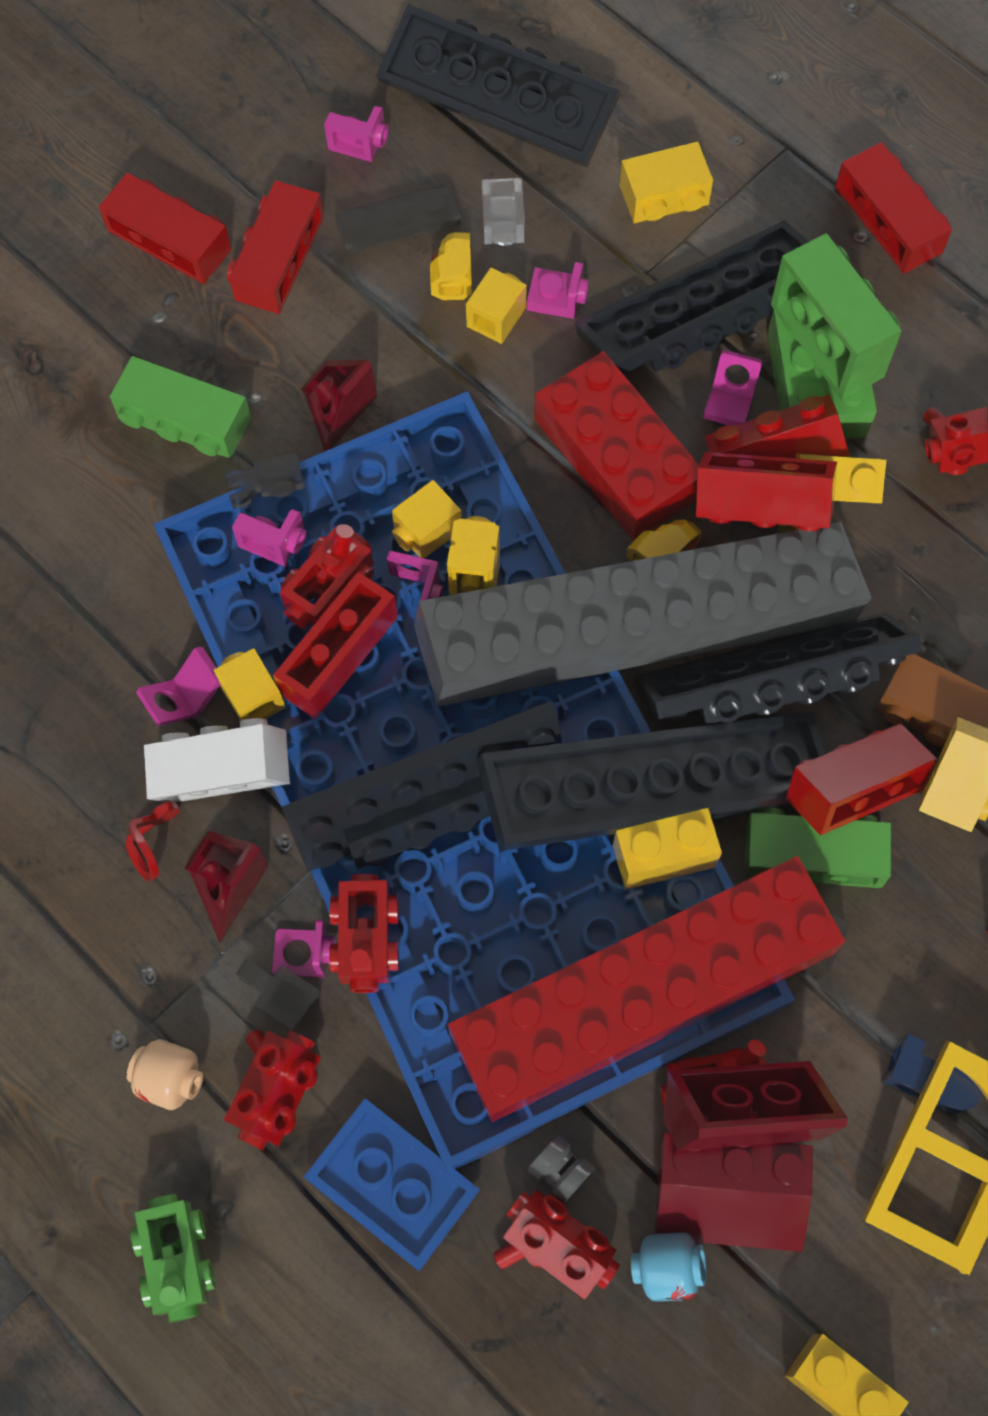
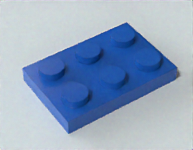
[304,1098,480,1272]

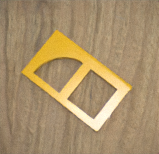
[861,1041,988,1275]

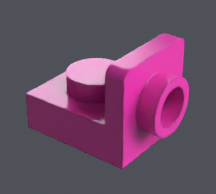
[324,106,389,162]
[527,262,589,319]
[232,509,306,567]

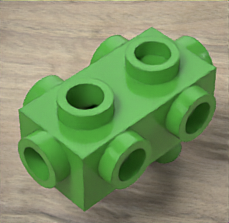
[130,1194,216,1323]

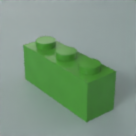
[110,356,252,459]
[744,808,891,888]

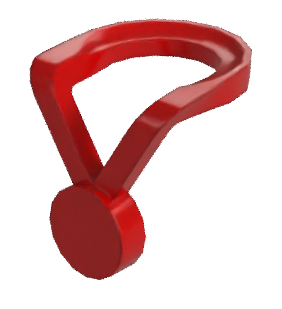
[125,800,180,882]

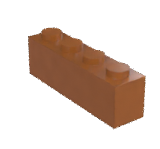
[875,654,988,748]

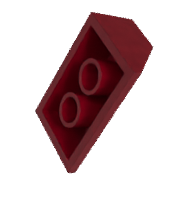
[663,1061,848,1151]
[654,1133,813,1252]

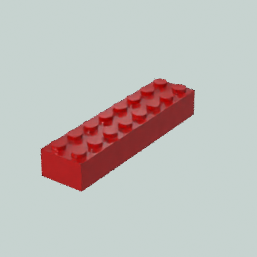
[448,856,846,1122]

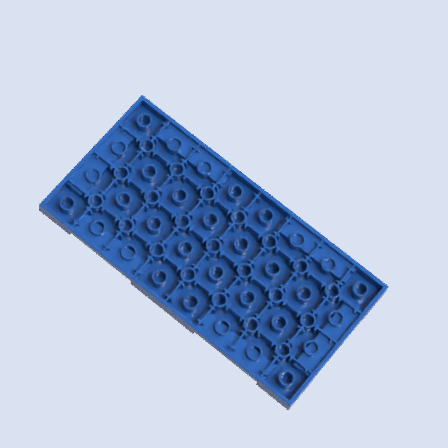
[153,391,795,1172]

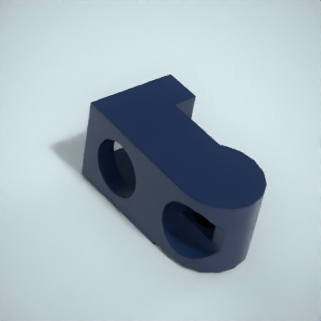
[881,1033,982,1114]

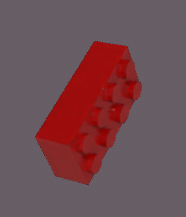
[534,351,699,541]

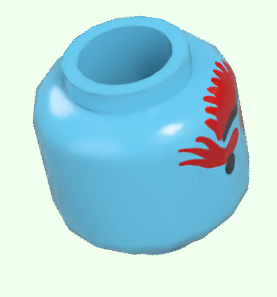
[631,1232,707,1302]

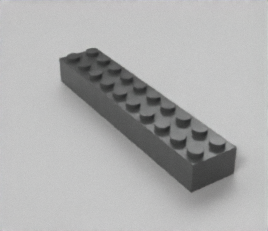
[414,522,872,707]

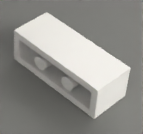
[144,718,290,802]

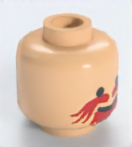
[127,1039,203,1110]

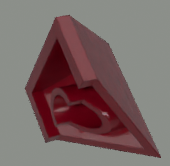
[300,360,377,452]
[184,831,269,943]

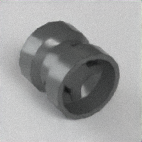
[527,1134,596,1204]

